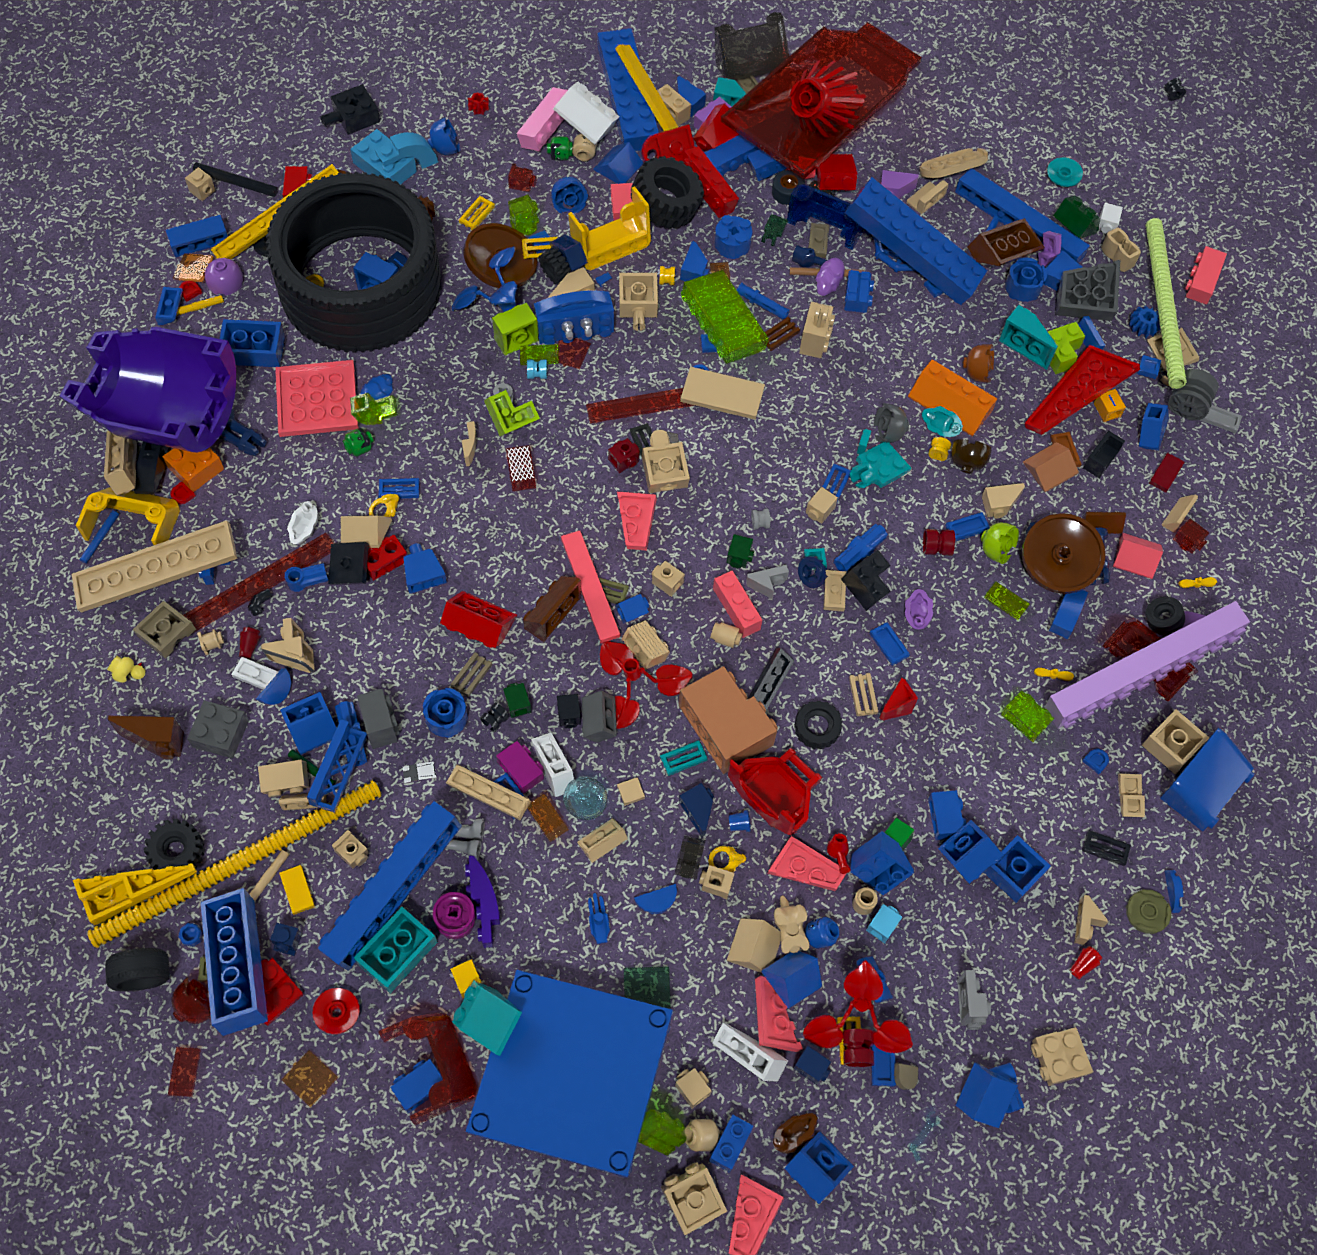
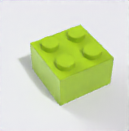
[492,303,539,356]

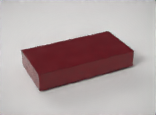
[1149,452,1185,493]

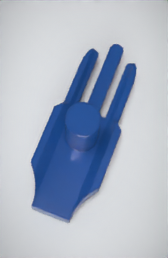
[588,893,610,944]

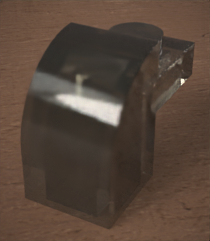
[675,835,706,880]

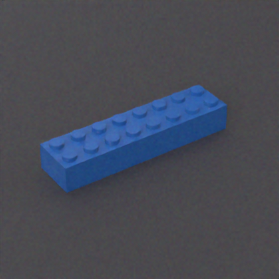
[597,28,659,151]
[845,177,988,305]
[318,801,462,971]

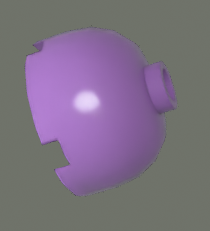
[205,258,244,295]

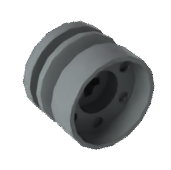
[1168,369,1219,421]

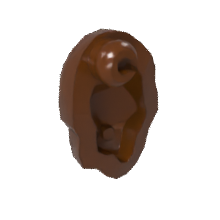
[773,1113,818,1153]

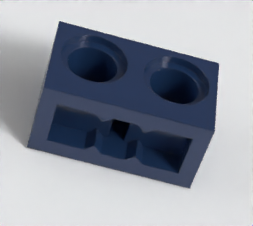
[549,234,588,271]

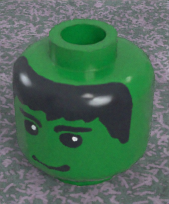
[547,136,572,161]
[342,428,374,457]

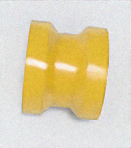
[659,266,675,286]
[928,437,951,461]

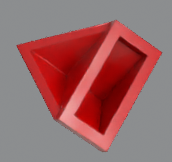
[880,678,918,720]

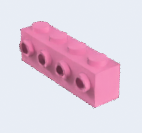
[517,87,568,151]

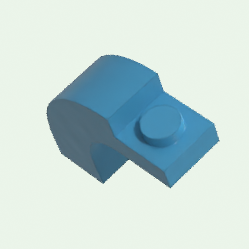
[375,132,438,169]

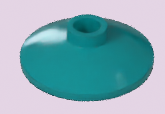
[1047,157,1083,187]

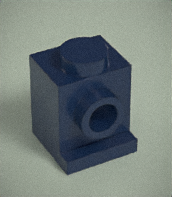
[270,923,302,957]

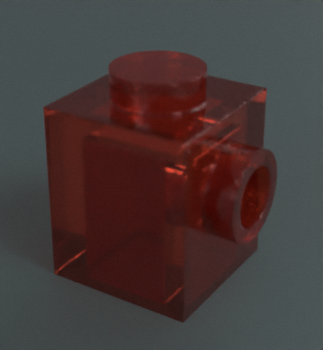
[1173,518,1209,554]

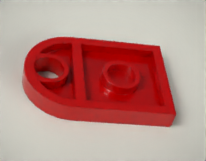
[641,124,695,163]

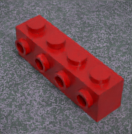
[681,146,739,218]

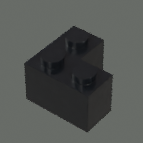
[841,550,891,611]

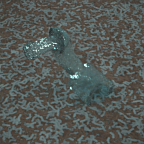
[909,1111,940,1162]

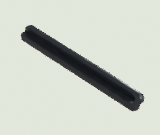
[193,162,278,197]

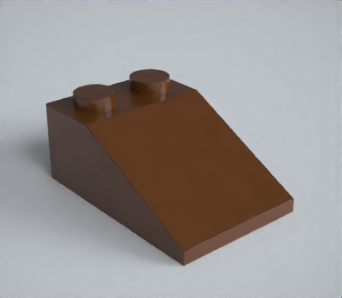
[107,715,184,760]

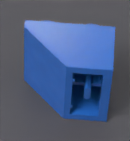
[280,692,337,755]
[850,831,914,895]

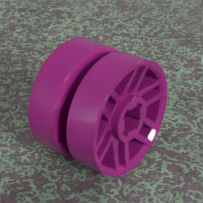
[433,892,476,939]

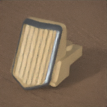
[261,618,314,673]

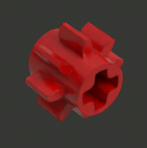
[468,93,489,115]

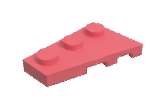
[617,492,657,551]
[768,836,846,891]
[755,976,803,1052]
[729,1174,784,1255]

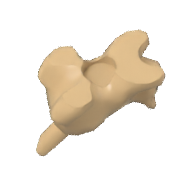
[774,896,809,954]

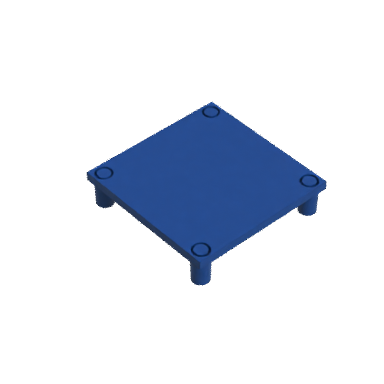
[466,970,673,1178]

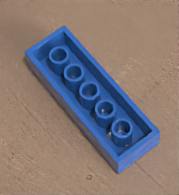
[200,888,268,1036]

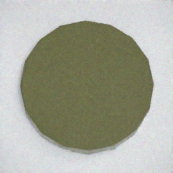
[1126,890,1172,934]

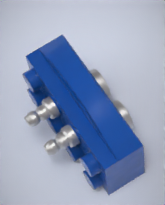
[534,290,614,346]

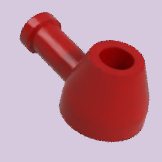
[827,833,850,874]

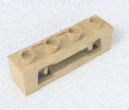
[104,431,137,495]

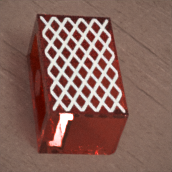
[506,445,536,492]

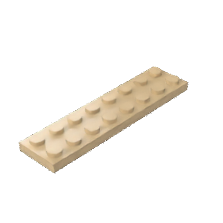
[71,520,238,612]

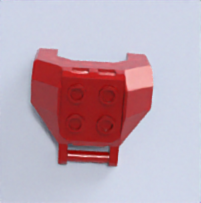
[728,748,823,835]

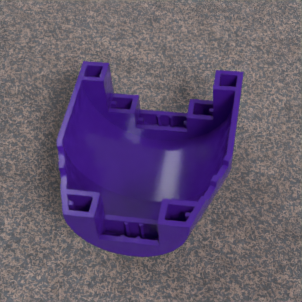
[59,327,236,452]

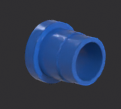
[729,810,751,832]

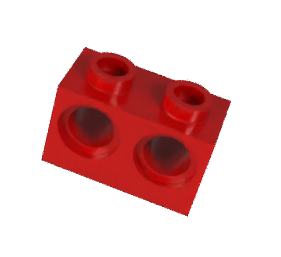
[367,535,407,581]

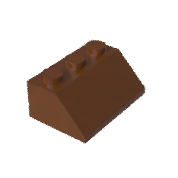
[523,576,581,642]

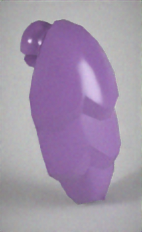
[816,257,845,296]
[905,589,933,630]

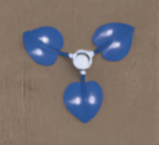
[452,246,517,312]

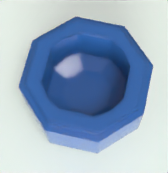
[178,923,203,947]

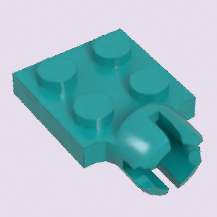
[850,442,911,488]

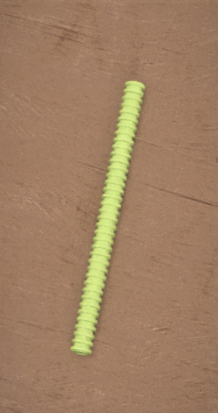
[1146,218,1187,389]

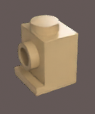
[332,830,369,869]
[699,865,735,899]

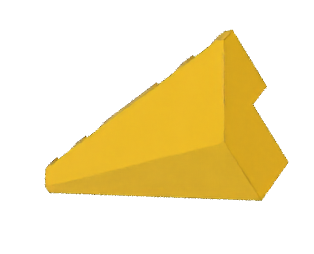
[73,863,197,925]

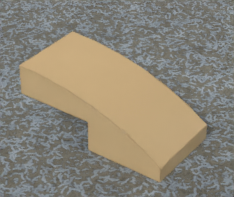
[462,421,476,466]
[1118,774,1145,817]

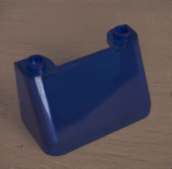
[787,184,864,250]

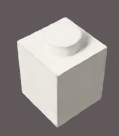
[1099,203,1123,234]

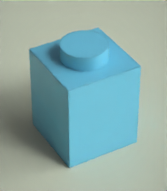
[866,904,902,943]

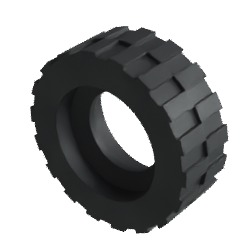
[794,701,842,750]

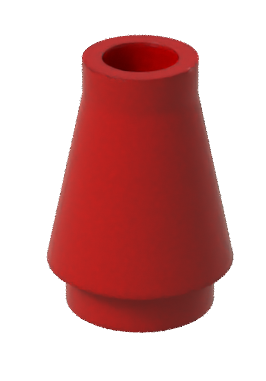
[1069,946,1103,980]

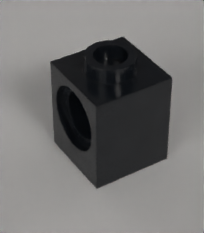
[557,694,581,729]

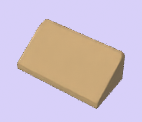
[1162,494,1198,532]
[279,793,326,810]
[577,818,628,863]

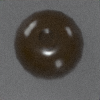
[951,439,992,474]

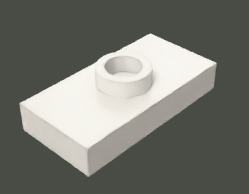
[232,657,278,690]

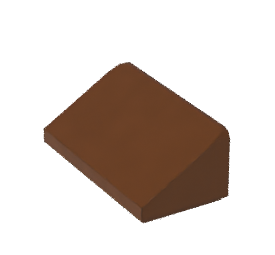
[1083,512,1126,534]

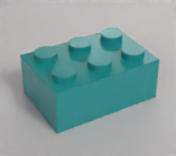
[354,907,438,994]

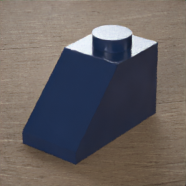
[679,783,714,837]

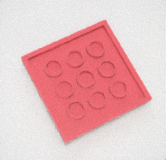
[275,360,359,437]

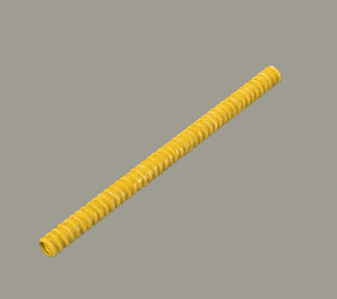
[87,780,381,948]

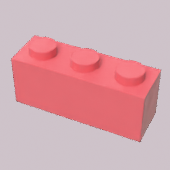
[1185,246,1227,305]
[713,571,762,638]

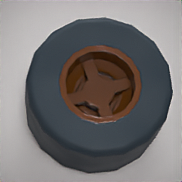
[772,170,805,205]

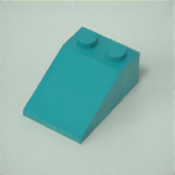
[999,305,1058,370]
[452,980,522,1056]

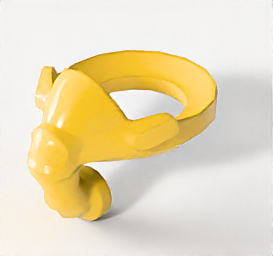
[369,493,399,517]
[708,846,746,873]

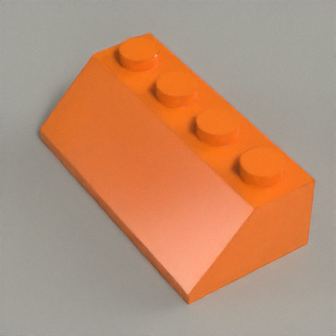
[908,359,997,436]

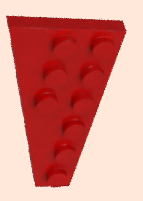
[1025,345,1140,435]

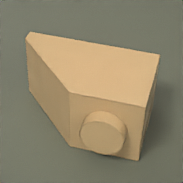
[982,483,1025,518]

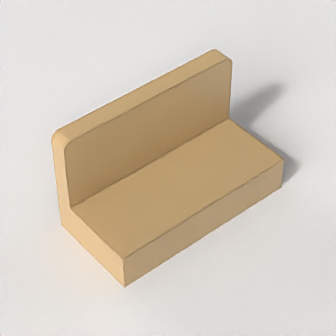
[907,180,949,214]

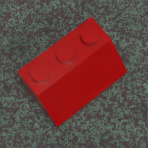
[440,591,517,648]

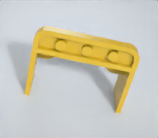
[568,186,651,270]
[76,487,180,545]

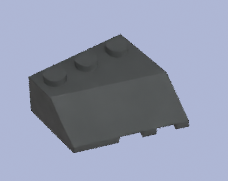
[1056,260,1120,321]

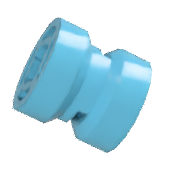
[527,360,547,379]

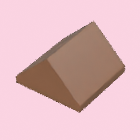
[1023,442,1079,492]

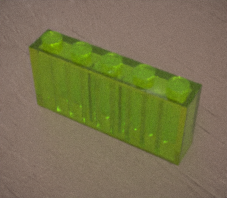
[681,270,769,364]

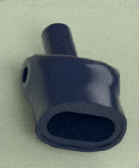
[792,245,827,268]

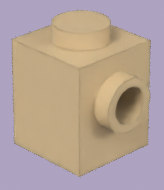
[185,167,216,201]
[806,487,838,524]
[652,561,685,597]
[675,1068,712,1109]

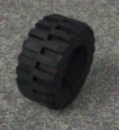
[631,156,704,229]

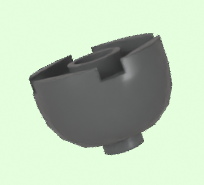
[874,403,909,443]

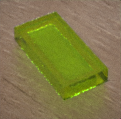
[520,344,559,365]
[984,582,1030,620]

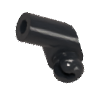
[248,588,273,616]

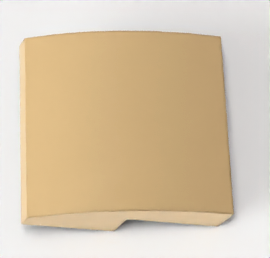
[1147,328,1199,371]

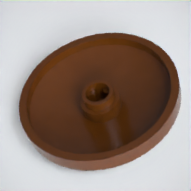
[463,223,537,288]
[1022,513,1105,594]

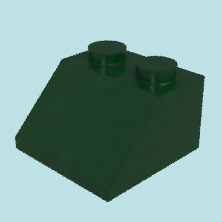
[1053,196,1100,238]

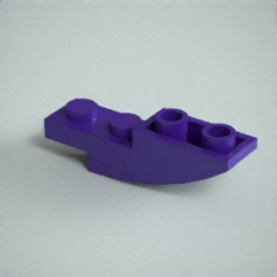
[465,856,501,948]

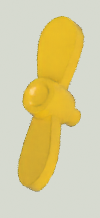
[1179,577,1217,588]
[1034,668,1074,681]

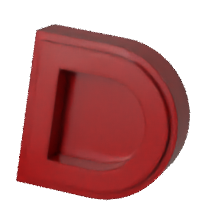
[179,281,203,302]
[170,481,196,504]

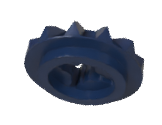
[798,556,828,588]

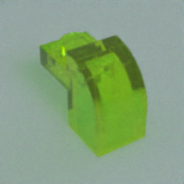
[350,393,397,425]

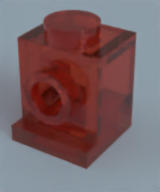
[508,163,537,192]

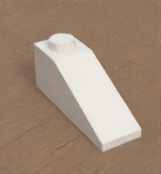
[531,733,576,797]
[713,1023,788,1081]

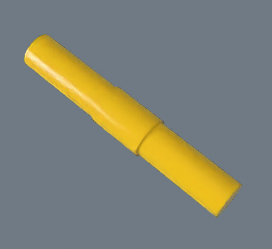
[176,295,224,316]

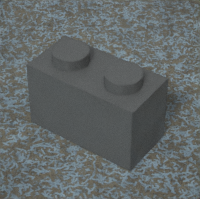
[581,691,617,742]

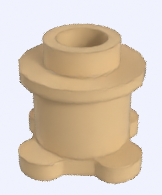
[197,629,224,655]

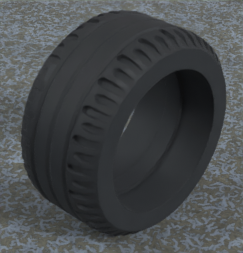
[105,948,170,991]

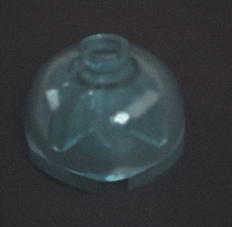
[563,776,608,821]

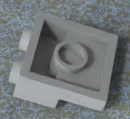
[957,970,991,1030]

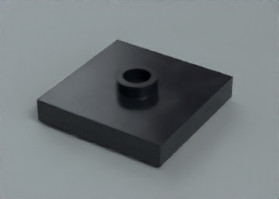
[328,542,369,585]

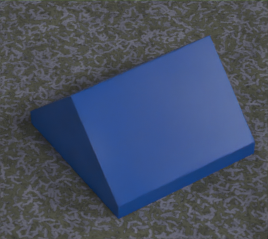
[593,142,643,184]
[761,951,822,1009]
[956,1062,1018,1128]

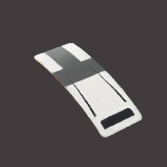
[403,762,436,783]

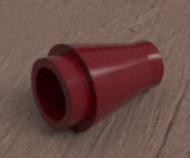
[239,627,261,659]

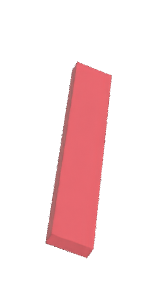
[561,531,620,643]

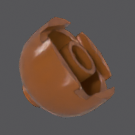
[963,344,994,383]

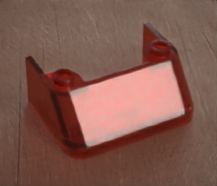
[1102,617,1199,702]
[378,1012,478,1126]

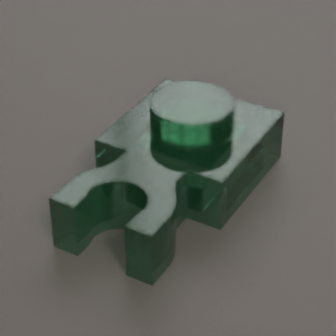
[761,214,788,246]

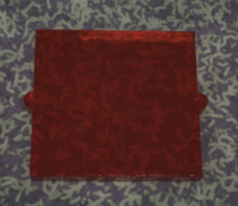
[550,337,591,370]

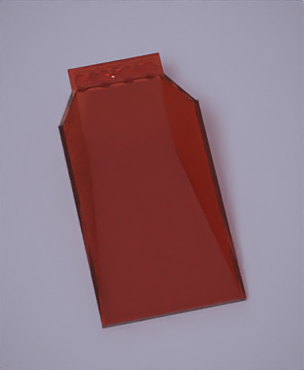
[721,22,922,179]

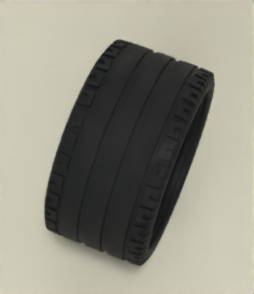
[266,172,441,353]

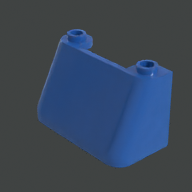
[1160,727,1255,831]

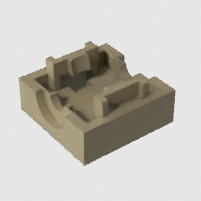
[133,601,196,659]

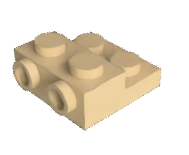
[1031,1027,1093,1086]
[661,1163,727,1235]

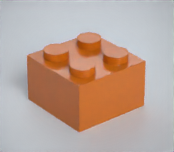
[162,448,224,492]

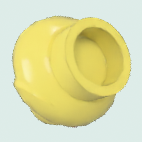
[107,656,146,683]

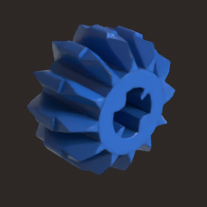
[1129,305,1160,338]

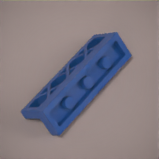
[307,719,368,813]

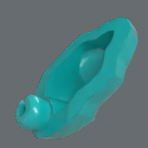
[922,406,963,437]

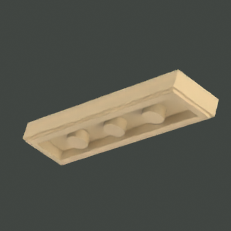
[446,765,531,820]

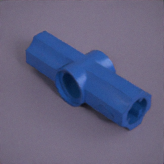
[834,524,888,574]
[335,701,367,767]

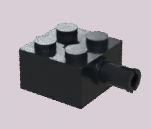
[320,84,380,135]

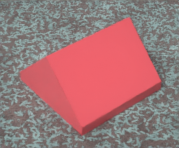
[1113,533,1163,579]

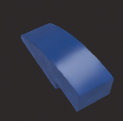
[1049,590,1088,639]

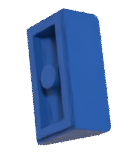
[155,287,183,325]

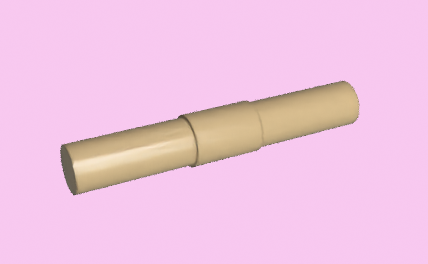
[249,850,289,902]

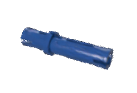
[736,283,790,320]

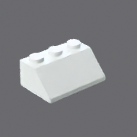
[553,82,619,144]

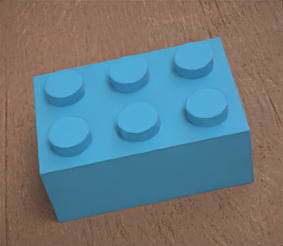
[350,129,417,185]

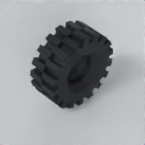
[144,819,205,870]

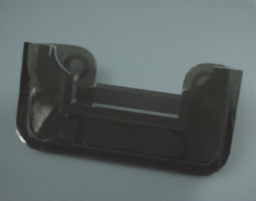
[714,12,790,81]

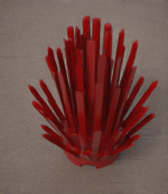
[790,61,866,138]

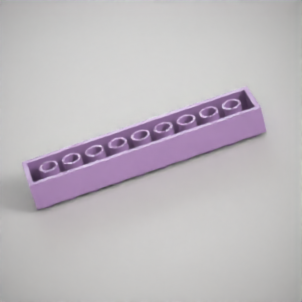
[1045,601,1250,729]

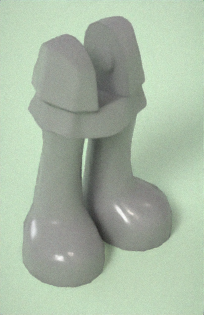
[445,819,485,860]

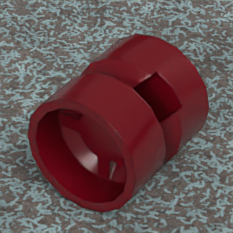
[923,529,955,556]
[843,1029,874,1067]

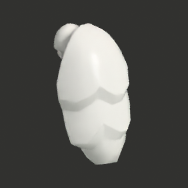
[287,501,318,545]

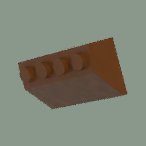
[967,218,1045,266]

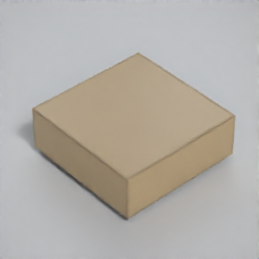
[617,778,645,806]

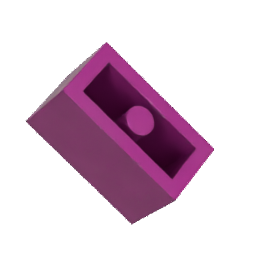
[496,741,544,794]

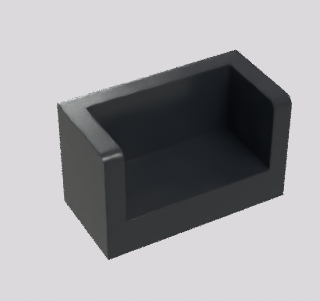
[1083,430,1125,479]

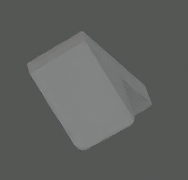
[746,565,789,599]

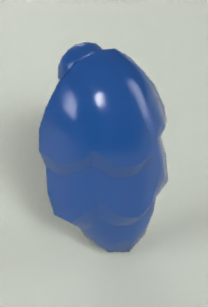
[360,374,393,407]

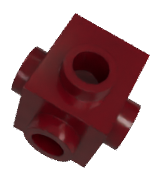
[608,438,640,473]

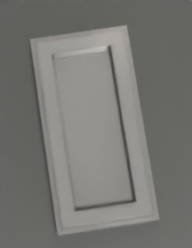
[1200,405,1242,433]

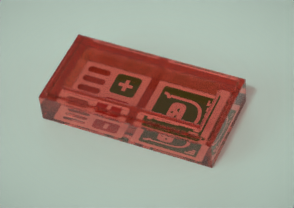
[168,1047,201,1098]

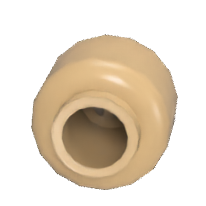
[572,134,597,161]
[684,1119,720,1152]

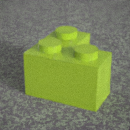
[1047,322,1085,374]
[484,390,540,436]

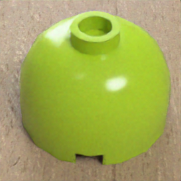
[981,522,1019,564]

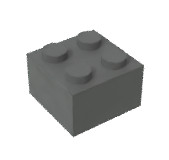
[357,689,400,749]
[187,700,249,759]

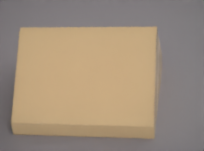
[341,516,392,548]
[727,918,781,973]

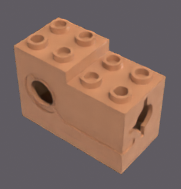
[679,666,778,774]

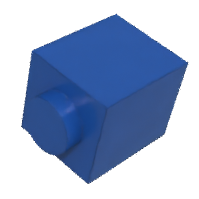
[615,594,649,624]

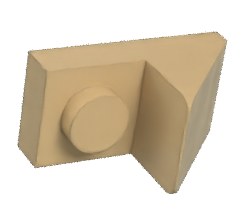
[1074,895,1108,945]

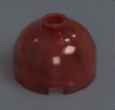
[171,977,211,1024]

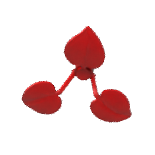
[600,641,693,729]
[803,960,913,1053]

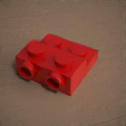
[261,958,304,1026]

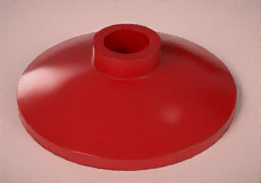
[312,988,360,1034]

